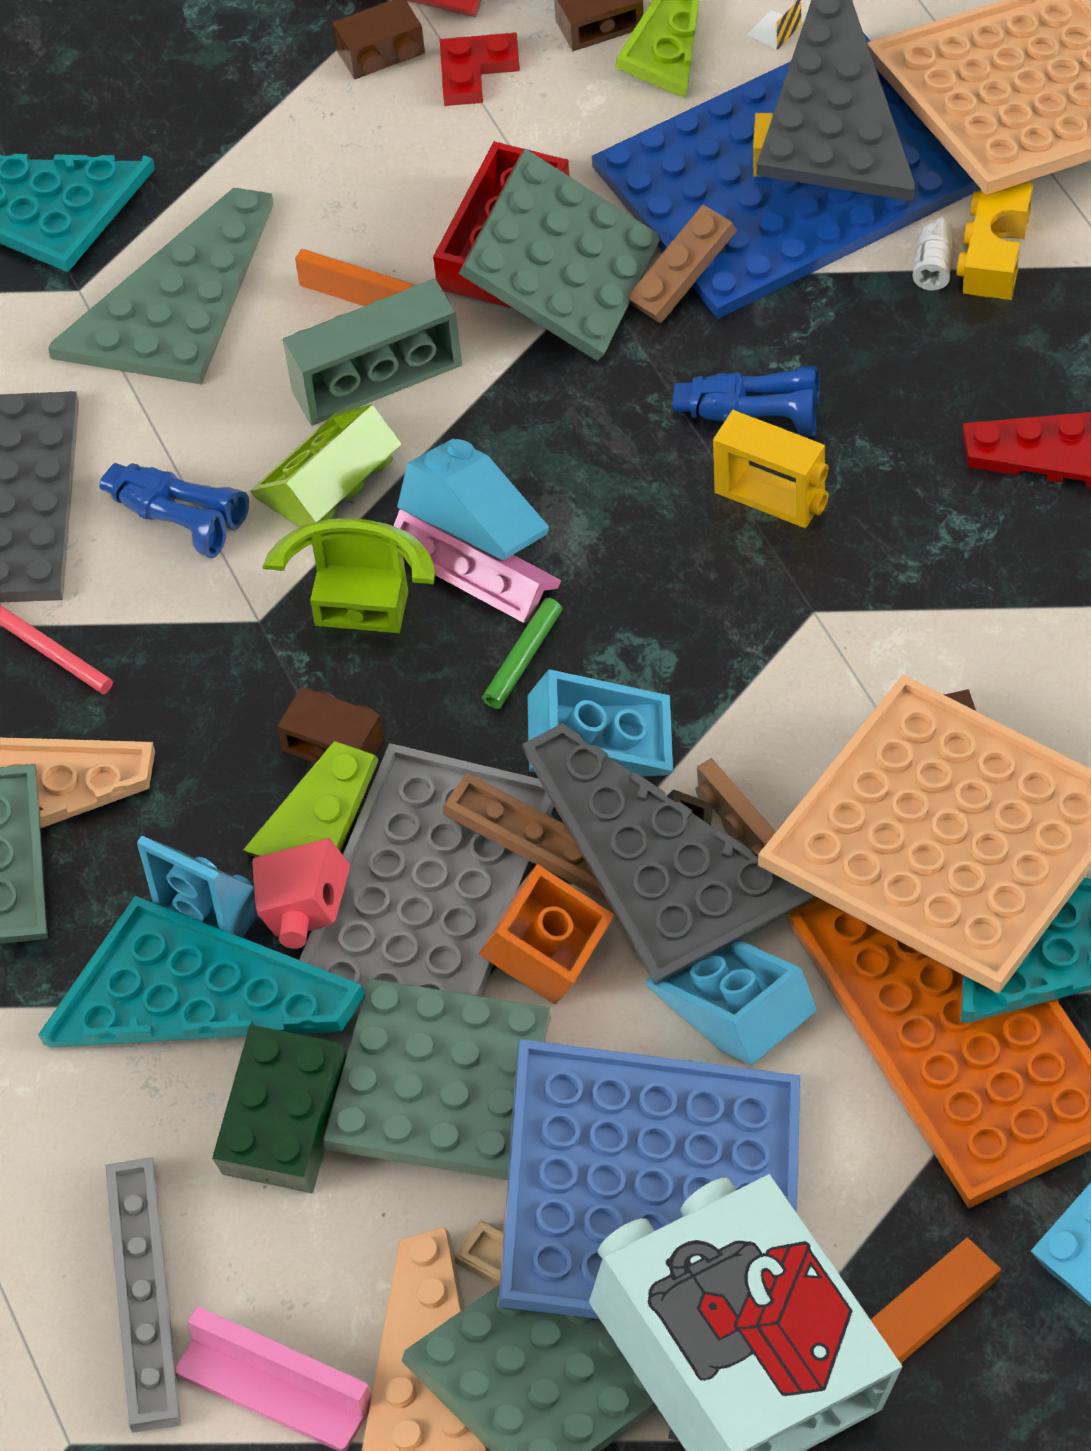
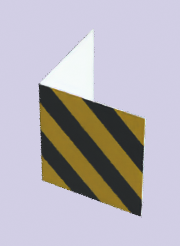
[747,0,801,50]

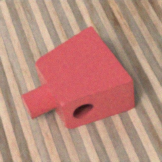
[252,838,350,949]

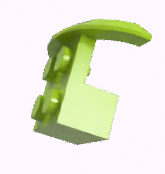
[262,519,435,633]

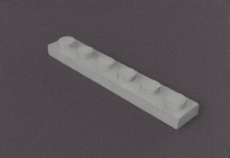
[105,1157,181,1433]

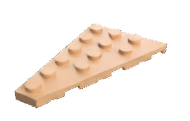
[0,737,155,828]

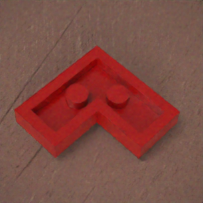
[439,32,520,106]

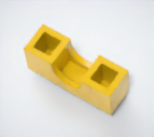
[957,181,1033,300]

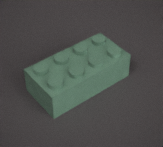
[283,278,462,426]

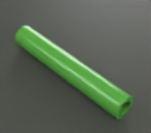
[482,598,562,709]

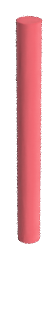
[0,605,113,694]

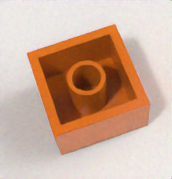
[478,864,615,1005]

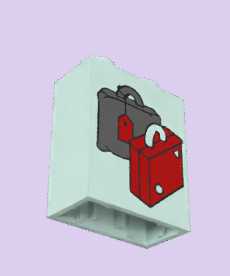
[589,1174,903,1451]

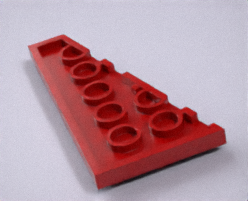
[962,412,1091,487]

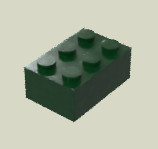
[212,1025,347,1194]

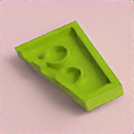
[615,0,699,98]
[243,741,379,857]

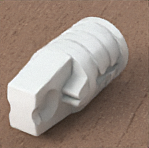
[913,217,953,290]

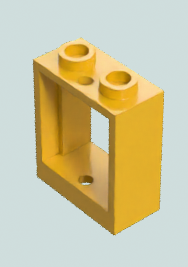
[713,410,829,528]

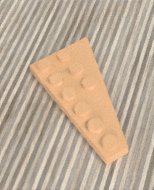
[362,1227,490,1451]

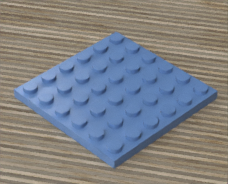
[498,1039,800,1319]

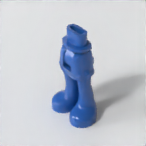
[672,366,820,437]
[99,463,249,559]

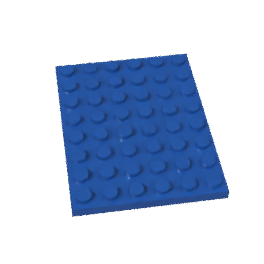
[592,34,981,319]

